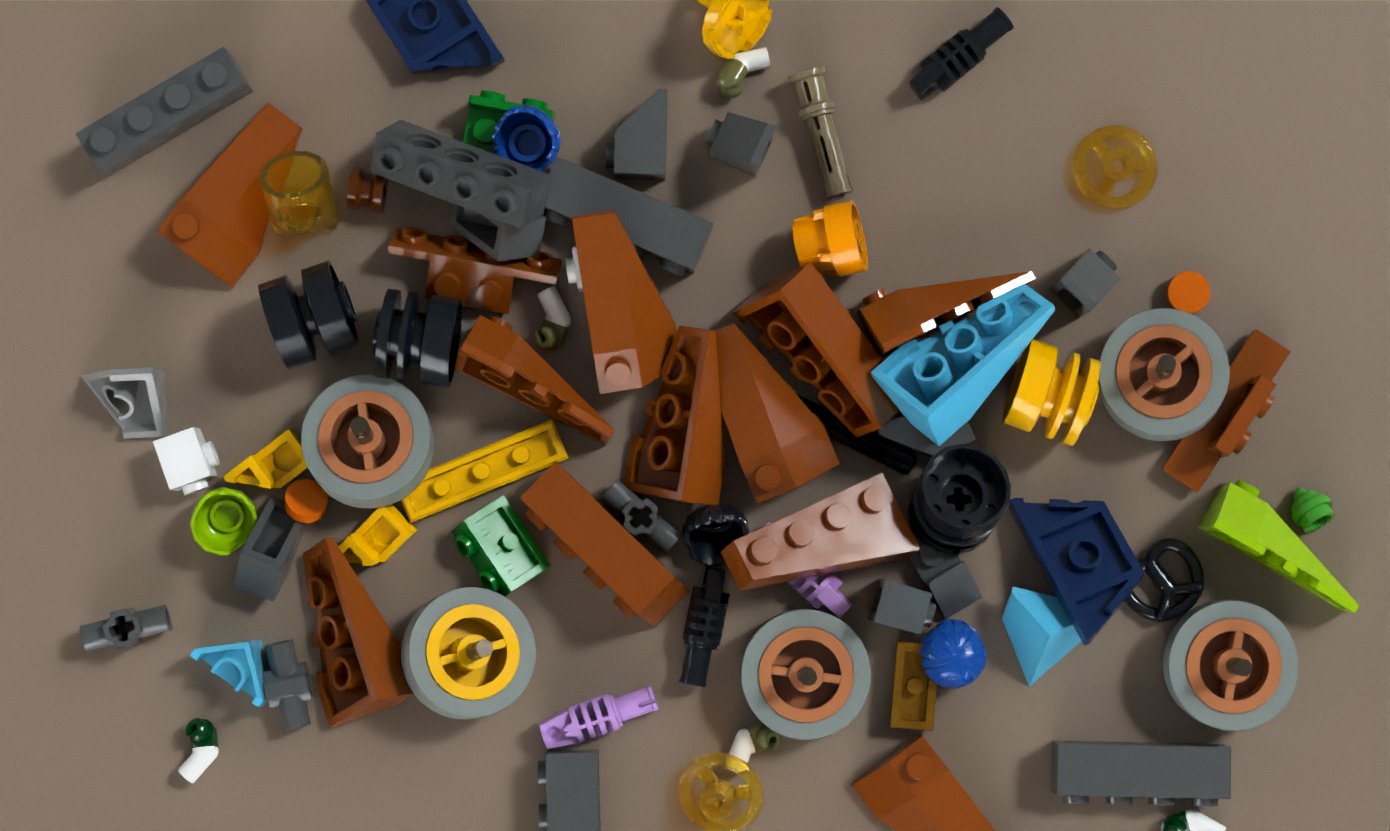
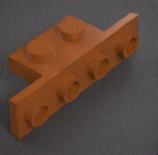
[388,227,562,314]
[1162,330,1291,493]

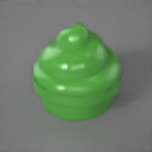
[1291,487,1335,533]

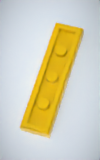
[401,419,569,523]

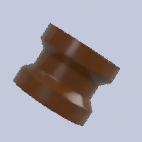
[347,167,388,213]

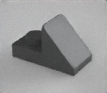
[908,536,982,619]

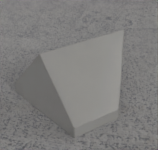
[81,367,167,439]

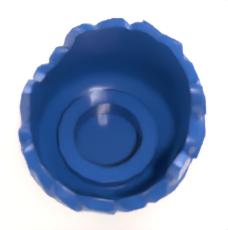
[492,105,561,171]
[920,619,987,689]

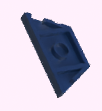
[366,0,505,74]
[1008,498,1144,646]

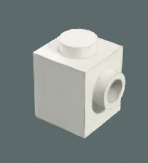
[153,427,220,496]

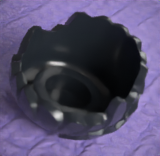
[682,504,749,566]

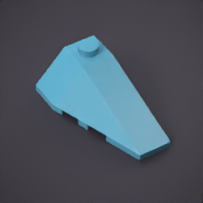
[870,283,1055,446]

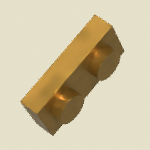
[889,641,937,731]

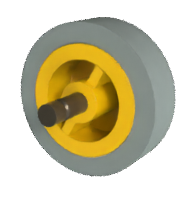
[401,587,536,720]

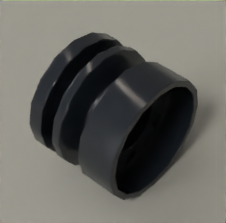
[373,289,463,387]
[908,444,1011,554]

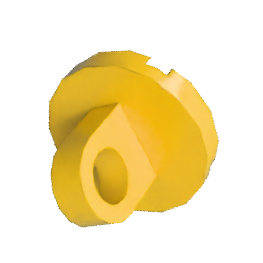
[696,0,773,59]

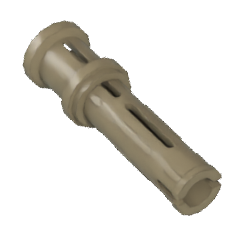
[788,66,854,198]

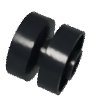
[258,260,359,369]

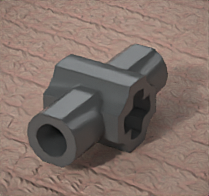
[600,480,682,555]
[80,605,172,651]
[262,640,314,730]

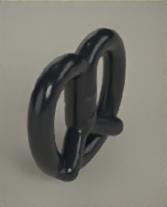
[1125,538,1204,622]

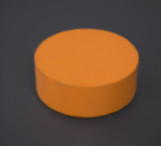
[1165,271,1210,314]
[284,479,328,523]

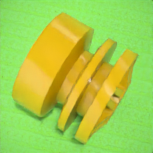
[1002,339,1101,446]

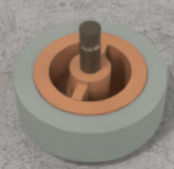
[1098,308,1230,441]
[301,374,434,509]
[1162,600,1299,731]
[741,609,871,740]

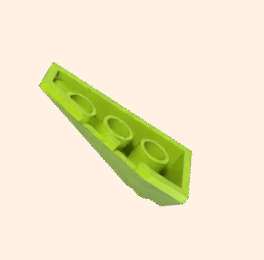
[1198,479,1359,613]

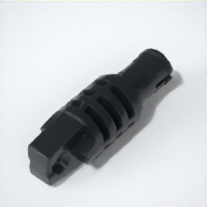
[910,7,1014,100]
[679,567,730,687]

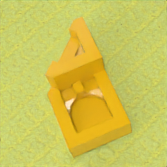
[223,428,308,489]
[338,504,417,566]

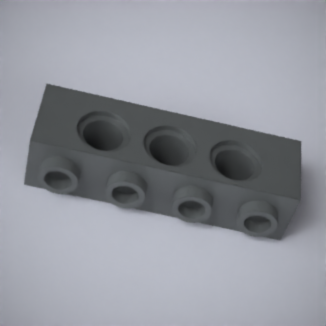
[370,120,551,229]

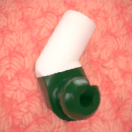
[178,718,219,783]
[1161,809,1226,831]

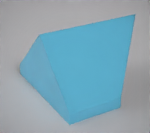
[1002,586,1081,687]
[190,639,268,708]

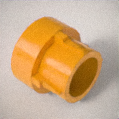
[792,200,868,277]

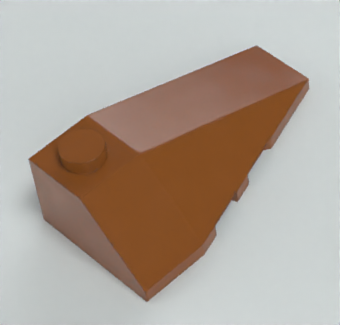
[157,102,303,288]
[572,210,677,394]
[857,271,1036,357]
[454,315,614,446]
[714,322,840,504]
[624,326,725,505]
[303,537,414,728]
[851,732,995,831]

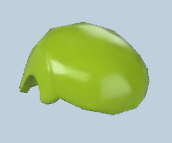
[190,487,258,556]

